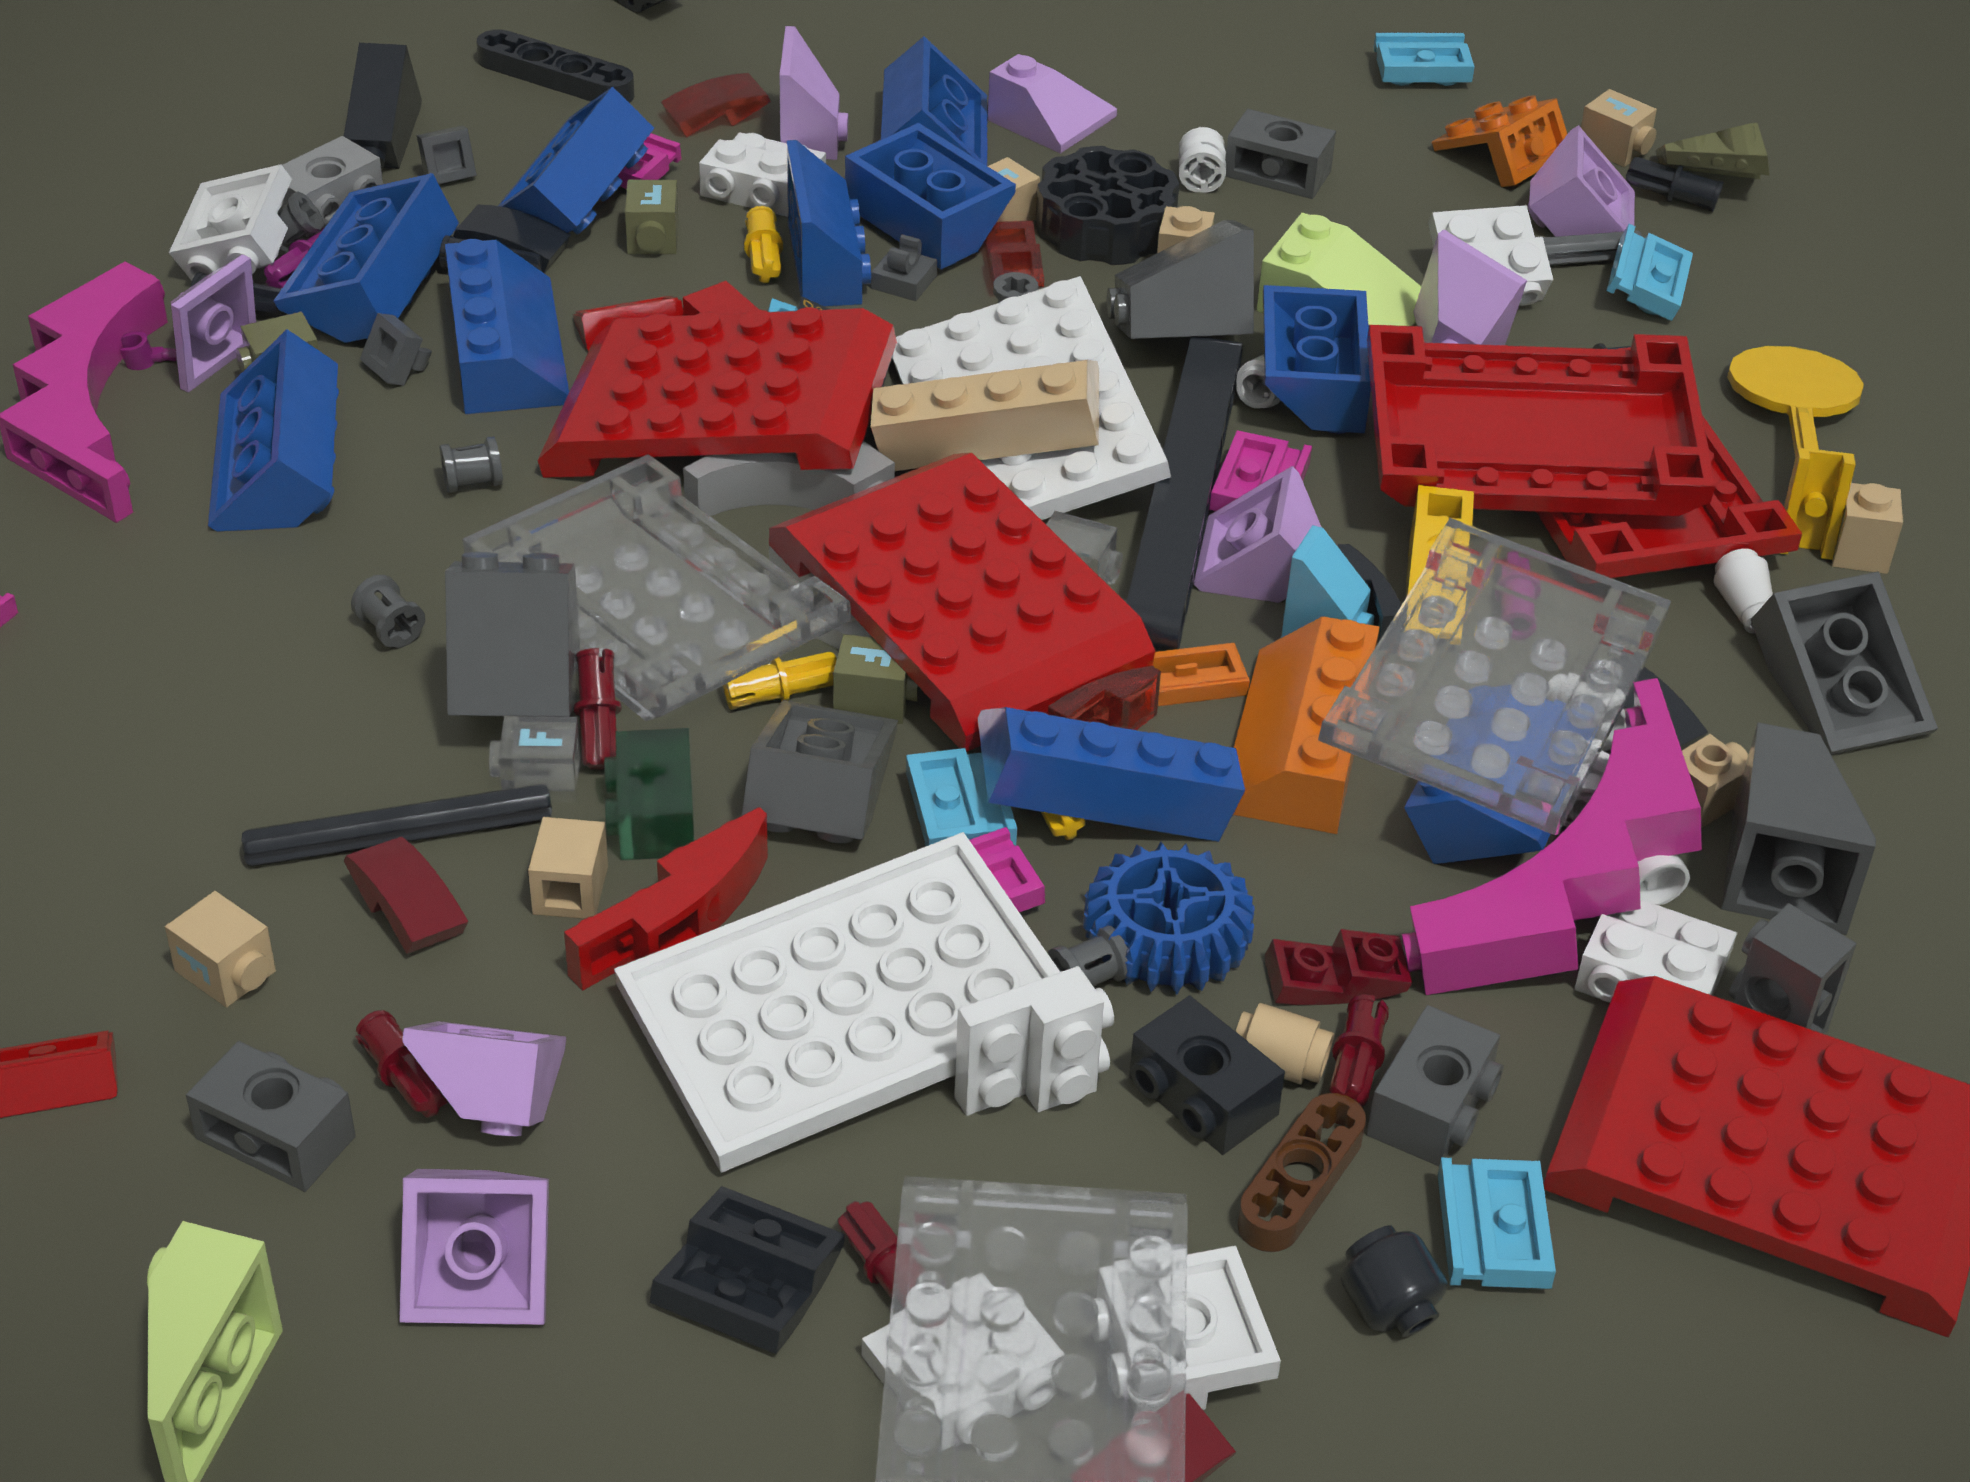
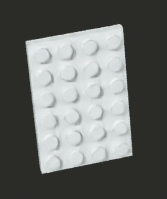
[892,276,1171,520]
[614,832,1060,1173]

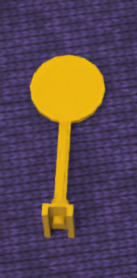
[1727,346,1864,560]

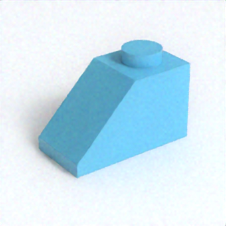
[1281,525,1374,638]

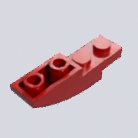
[564,807,768,991]

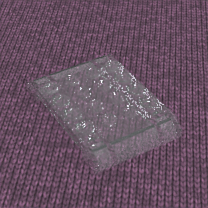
[462,454,851,721]
[1318,518,1671,835]
[875,1176,1188,1482]

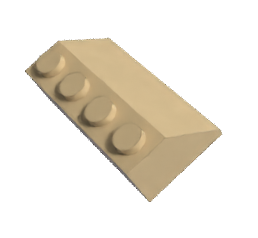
[871,360,1099,471]

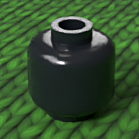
[1341,1225,1447,1337]

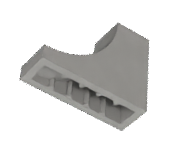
[683,441,895,521]

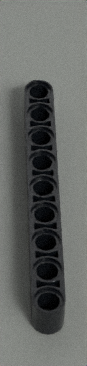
[1126,336,1243,651]

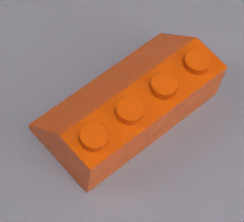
[1233,616,1380,834]

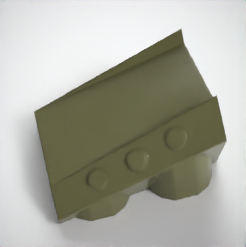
[1656,122,1770,179]

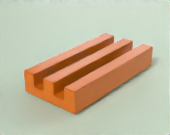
[1128,643,1250,709]

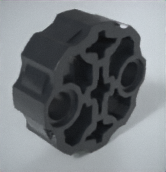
[1036,146,1179,265]

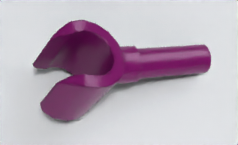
[120,331,177,370]

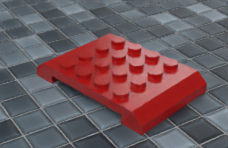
[537,307,897,478]
[1367,325,1716,516]
[1536,347,1802,581]
[769,452,1155,752]
[1543,976,1970,1338]

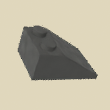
[1751,571,1938,755]
[742,700,898,843]

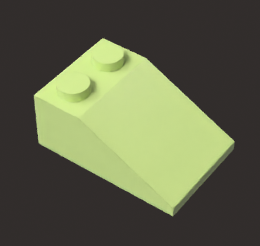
[1257,213,1421,326]
[147,1221,283,1482]

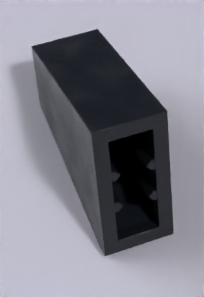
[344,42,422,169]

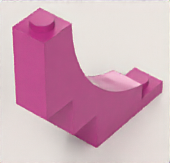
[0,261,168,523]
[1402,678,1702,995]

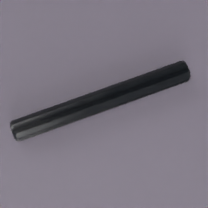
[241,784,552,867]

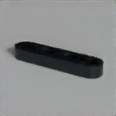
[477,29,635,103]

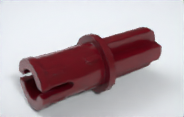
[573,648,622,770]
[1329,994,1389,1107]
[355,1010,449,1117]
[838,1201,942,1317]

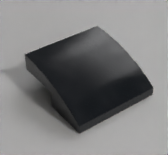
[650,1186,846,1354]

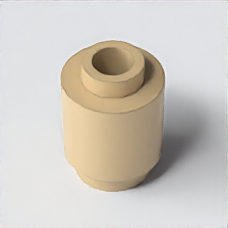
[1236,1003,1334,1085]

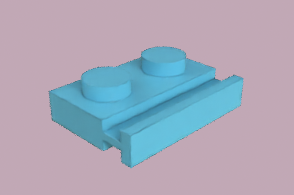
[1373,33,1475,86]
[1606,224,1693,321]
[906,748,1017,846]
[1438,1157,1556,1289]

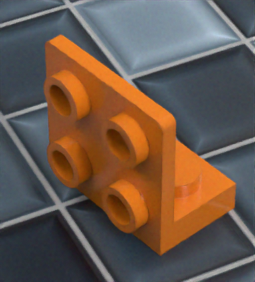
[1431,95,1567,187]

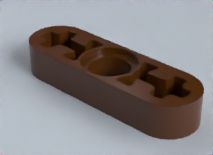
[1238,1093,1366,1252]

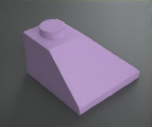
[779,26,848,160]
[988,54,1117,154]
[1528,125,1635,237]
[1413,230,1527,345]
[171,254,256,393]
[1194,466,1322,603]
[402,1021,566,1136]
[400,1169,549,1325]

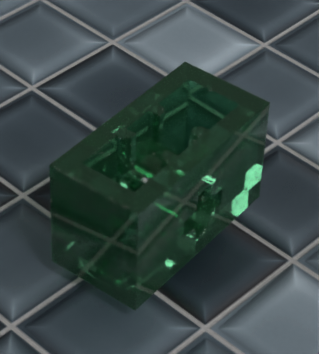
[604,728,694,860]

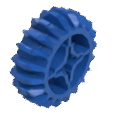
[1083,842,1255,995]

